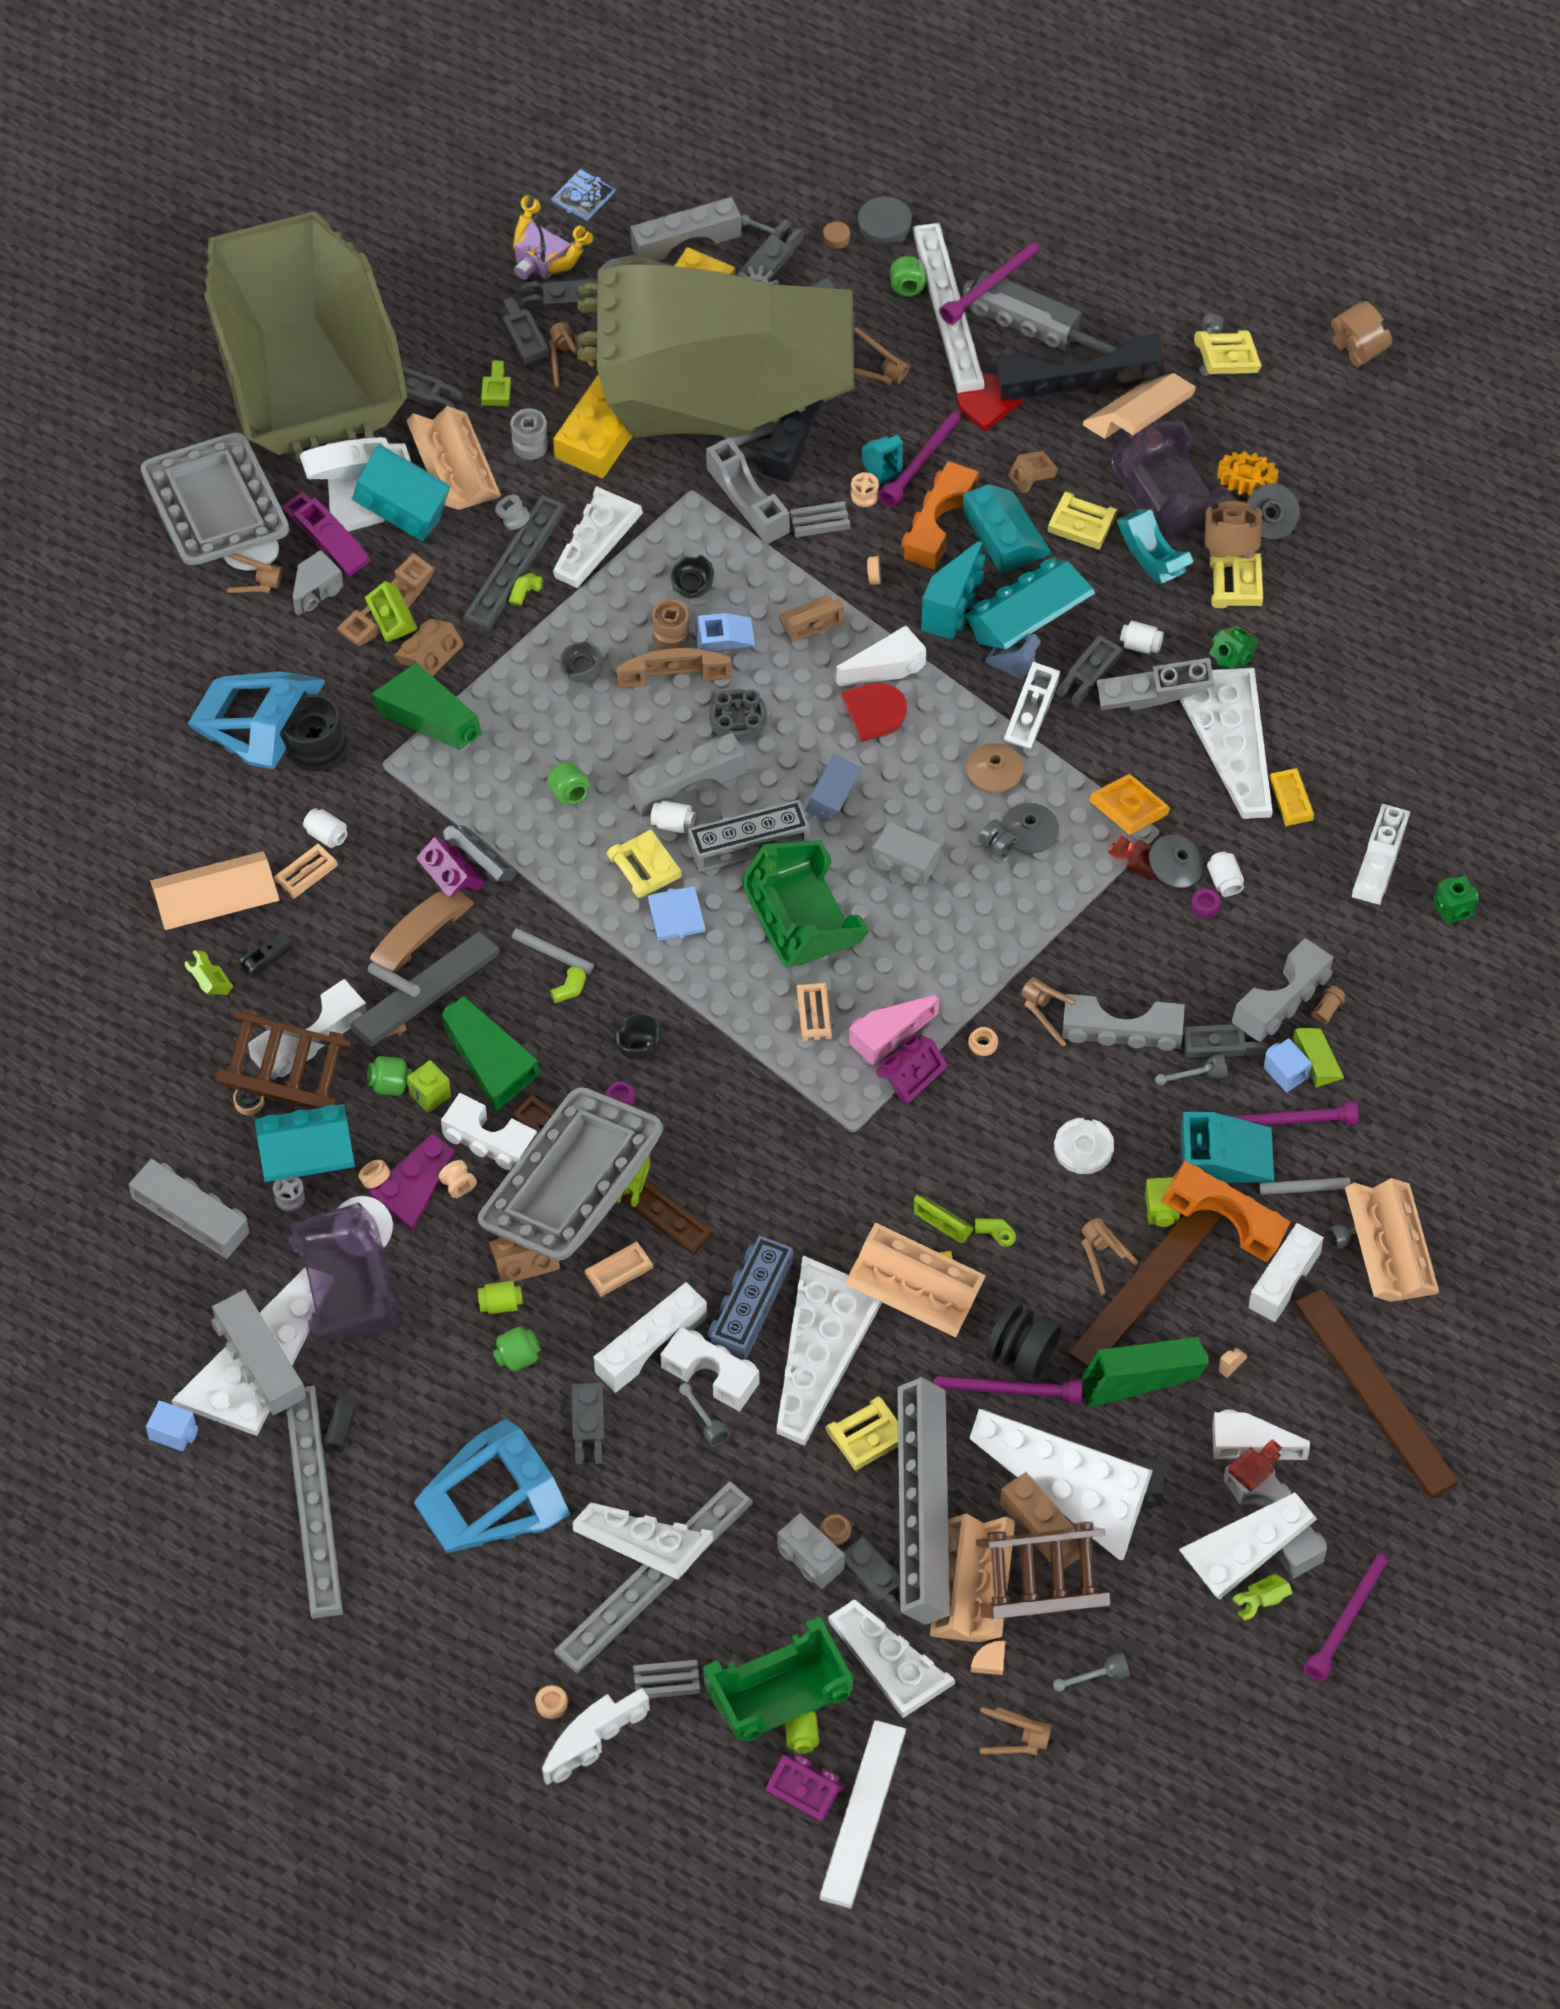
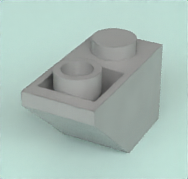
[293,550,343,616]

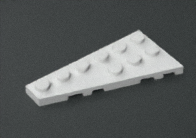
[1179,668,1272,819]
[777,1256,882,1446]
[172,1267,334,1436]
[970,1409,1153,1560]

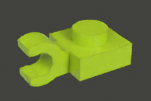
[481,360,511,406]
[185,950,234,995]
[616,1154,650,1207]
[1232,1573,1292,1620]

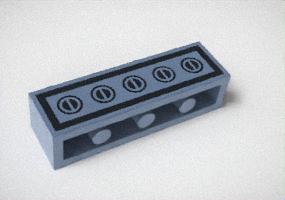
[708,1236,793,1360]

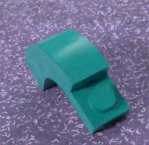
[1117,509,1193,583]

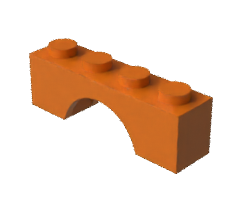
[901,461,979,570]
[1161,1161,1291,1263]

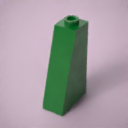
[371,663,482,750]
[442,996,539,1112]
[1080,1337,1209,1408]

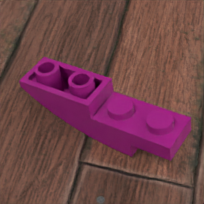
[281,491,371,577]

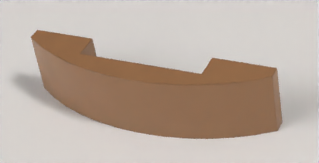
[337,553,435,647]
[617,648,732,688]
[370,890,474,973]

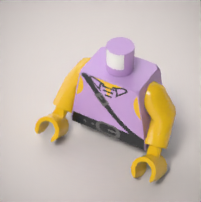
[513,196,593,280]

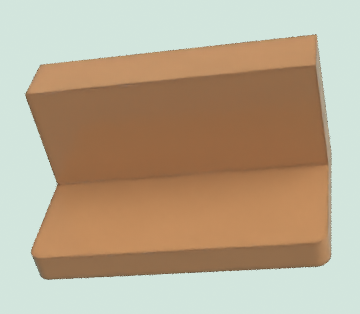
[779,595,844,643]

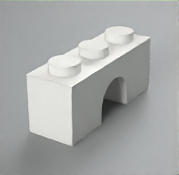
[441,1093,538,1170]
[1249,1223,1324,1322]
[661,1327,759,1412]

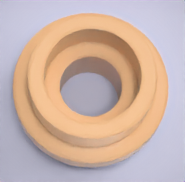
[968,1027,998,1056]

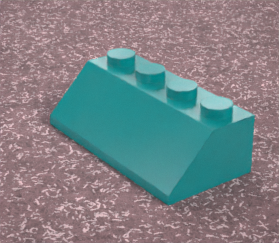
[965,558,1095,649]

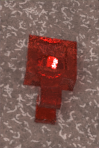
[1108,836,1156,881]
[1228,1439,1282,1492]

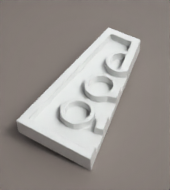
[326,439,385,531]
[553,486,643,588]
[1179,1493,1317,1599]
[573,1503,713,1580]
[828,1599,955,1718]

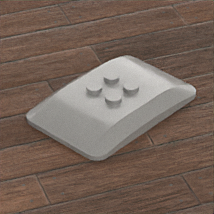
[141,433,289,565]
[478,1087,663,1261]

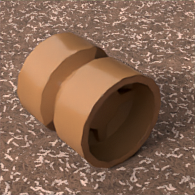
[652,599,689,650]

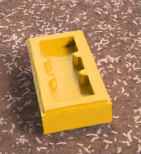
[1269,768,1314,826]

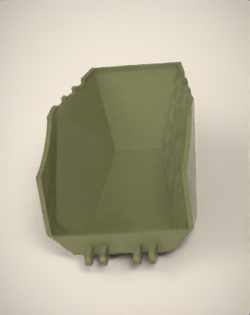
[204,211,408,463]
[577,255,854,438]

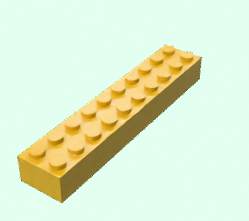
[553,247,735,479]

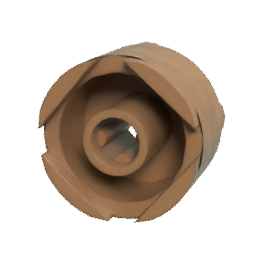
[1331,301,1392,367]
[1204,501,1262,559]

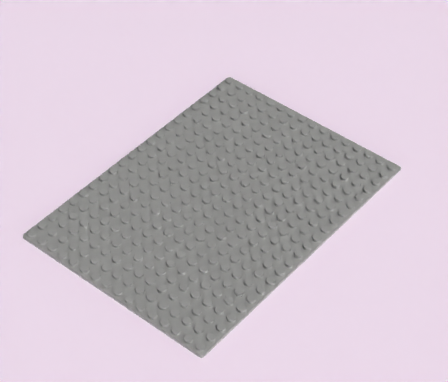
[383,491,1159,1132]

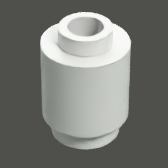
[1120,620,1164,655]
[651,800,695,834]
[303,808,347,848]
[1207,852,1244,897]

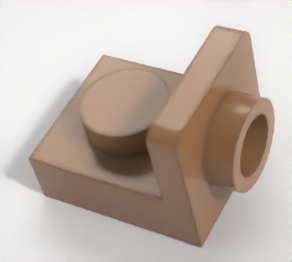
[1008,451,1058,493]

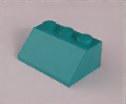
[352,444,451,542]
[963,484,1051,574]
[255,1104,355,1182]

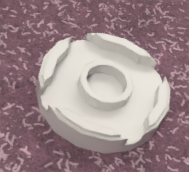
[1054,1118,1114,1174]

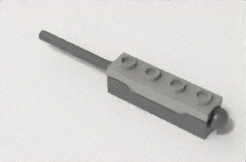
[962,271,1117,355]

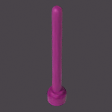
[939,242,1040,326]
[878,411,961,508]
[1230,1100,1359,1126]
[933,1376,1083,1404]
[1303,1554,1388,1682]

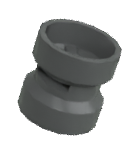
[978,819,1019,860]

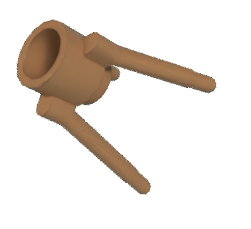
[548,322,595,388]
[854,327,910,385]
[227,553,283,594]
[1021,977,1076,1046]
[1081,1218,1138,1296]
[979,1707,1051,1755]

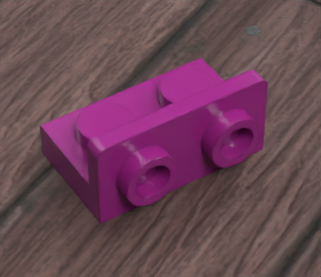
[417,837,485,897]
[875,1035,948,1104]
[765,1752,845,1821]

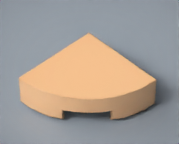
[1219,1348,1247,1378]
[971,1641,1005,1675]

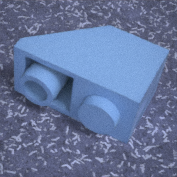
[694,613,755,651]

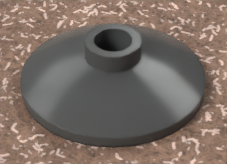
[1247,483,1300,540]
[1001,803,1059,853]
[1149,834,1204,889]

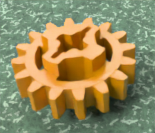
[1217,451,1279,496]

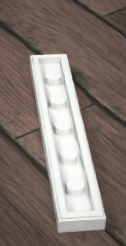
[820,1720,906,1909]

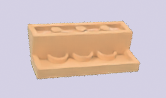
[1083,373,1196,439]
[406,406,501,510]
[150,851,279,930]
[1345,1178,1439,1302]
[845,1222,986,1337]
[930,1514,1015,1643]

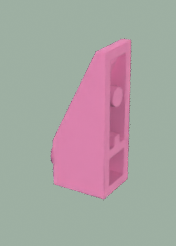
[849,995,939,1066]

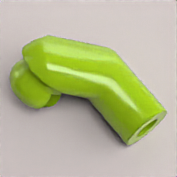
[508,573,543,607]
[550,966,586,1004]
[975,1218,1016,1247]

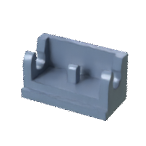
[805,754,862,821]

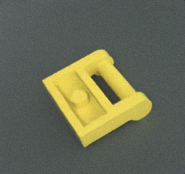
[1194,330,1261,374]
[1048,491,1118,550]
[1210,553,1263,608]
[606,830,682,898]
[825,1396,898,1471]

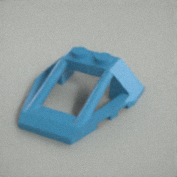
[188,672,325,770]
[414,1419,571,1553]

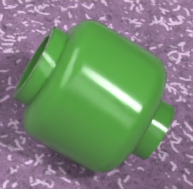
[889,256,926,297]
[547,762,590,805]
[367,1056,412,1096]
[493,1326,541,1372]

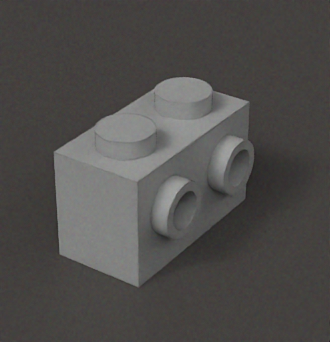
[872,821,941,886]
[778,1513,845,1589]

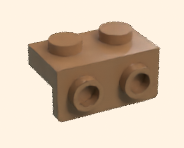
[394,618,463,676]
[489,1237,560,1282]

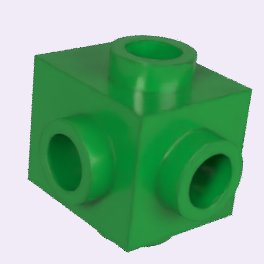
[1209,626,1259,669]
[1434,875,1479,924]

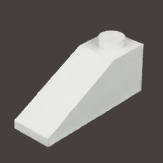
[836,626,926,687]
[1004,662,1060,750]
[1212,1410,1310,1460]

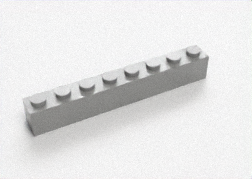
[898,1377,950,1625]

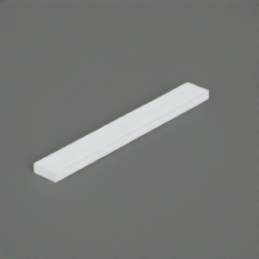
[913,223,984,393]

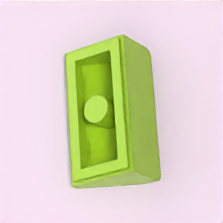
[365,581,417,642]
[1293,1028,1344,1087]
[914,1195,975,1244]

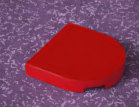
[957,374,1024,432]
[842,683,907,742]

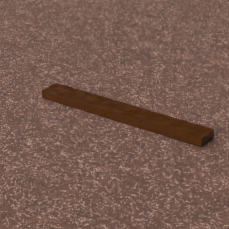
[512,1095,713,1256]
[1068,1210,1225,1369]
[1295,1288,1458,1500]

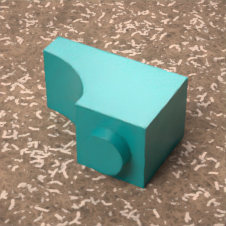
[862,435,903,485]

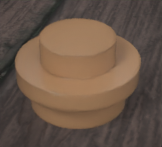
[820,1514,851,1546]

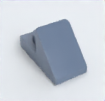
[985,634,1041,680]

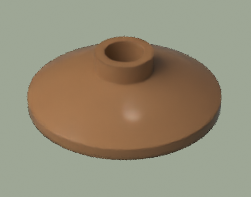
[966,743,1024,793]

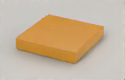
[1089,774,1170,835]

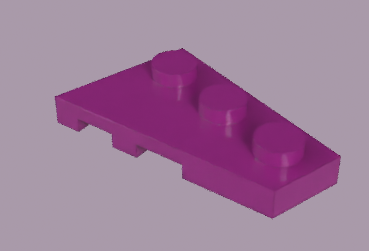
[369,1133,455,1232]

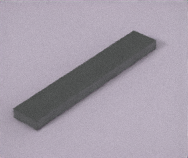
[463,495,566,632]
[350,931,500,1047]

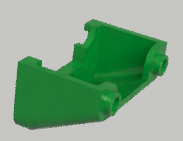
[743,840,869,967]
[703,1616,854,1742]

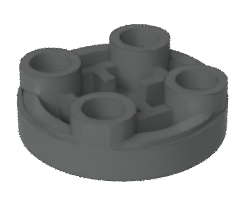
[858,196,912,244]
[709,689,767,742]

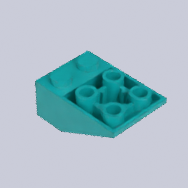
[921,541,985,640]
[1181,1112,1274,1183]

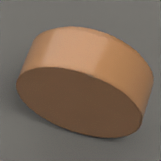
[823,222,850,249]

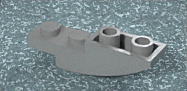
[1097,658,1214,711]

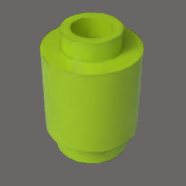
[477,1280,523,1315]
[785,1711,819,1754]

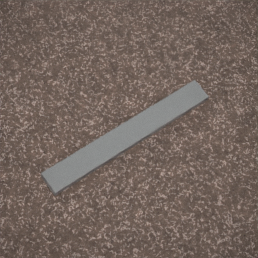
[286,1385,343,1619]
[554,1481,753,1674]

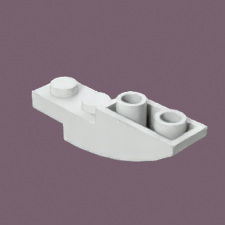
[300,438,411,479]
[1352,804,1410,905]
[542,1688,650,1785]

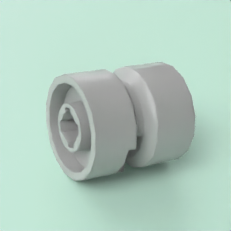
[511,408,548,460]

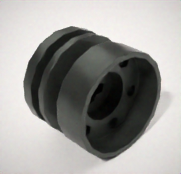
[282,694,348,772]
[986,1301,1063,1382]

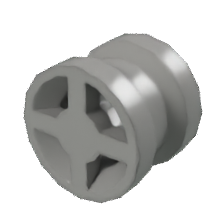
[495,495,530,530]
[273,1177,305,1212]

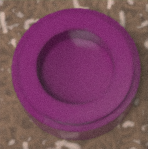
[1191,889,1221,918]

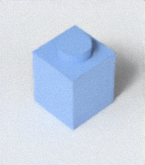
[1264,1039,1312,1093]
[146,1400,198,1451]

